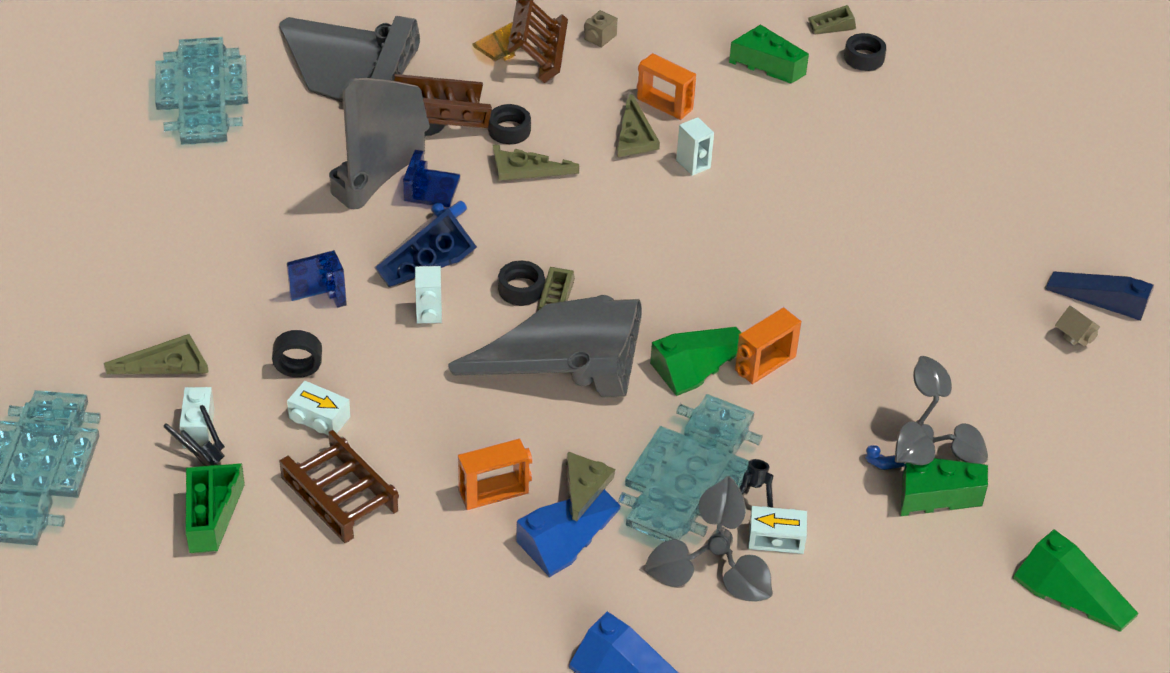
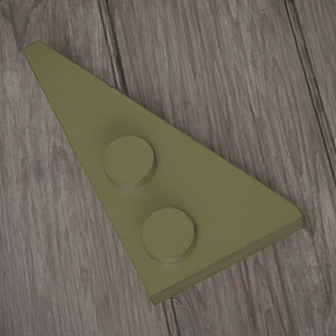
[617,94,660,158]
[493,144,580,181]
[104,334,209,374]
[566,452,616,521]

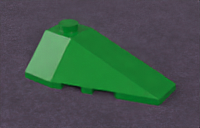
[650,327,741,396]
[1013,529,1139,632]

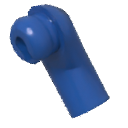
[431,201,467,217]
[865,445,905,470]

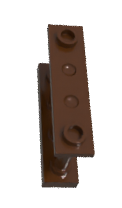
[508,0,568,83]
[393,74,492,128]
[279,430,399,543]

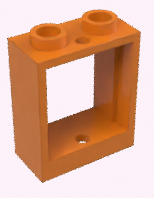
[637,53,696,120]
[735,307,802,384]
[458,438,533,510]

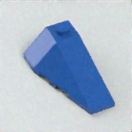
[516,489,621,577]
[569,611,678,673]

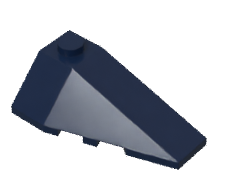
[374,208,477,287]
[1046,271,1154,321]

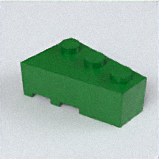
[729,24,809,84]
[901,458,988,516]
[186,463,245,553]

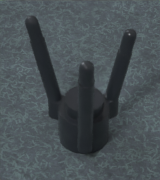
[163,405,225,466]
[739,459,774,508]

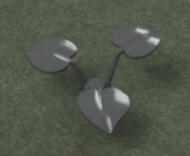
[895,356,988,465]
[645,476,773,602]

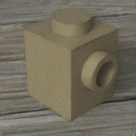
[584,10,618,48]
[1055,305,1100,347]

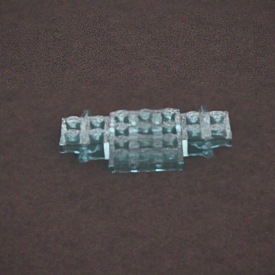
[155,37,249,145]
[0,390,101,546]
[618,394,763,541]

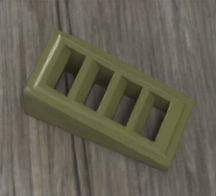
[808,5,856,34]
[538,267,575,310]

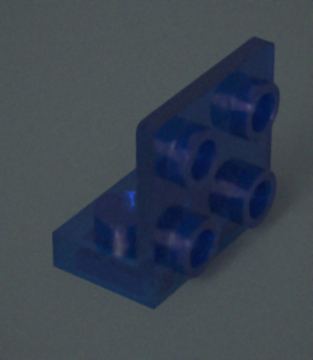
[403,150,460,208]
[286,250,347,308]

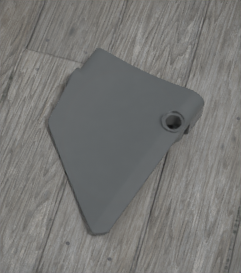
[279,16,420,102]
[329,78,430,209]
[448,295,642,397]

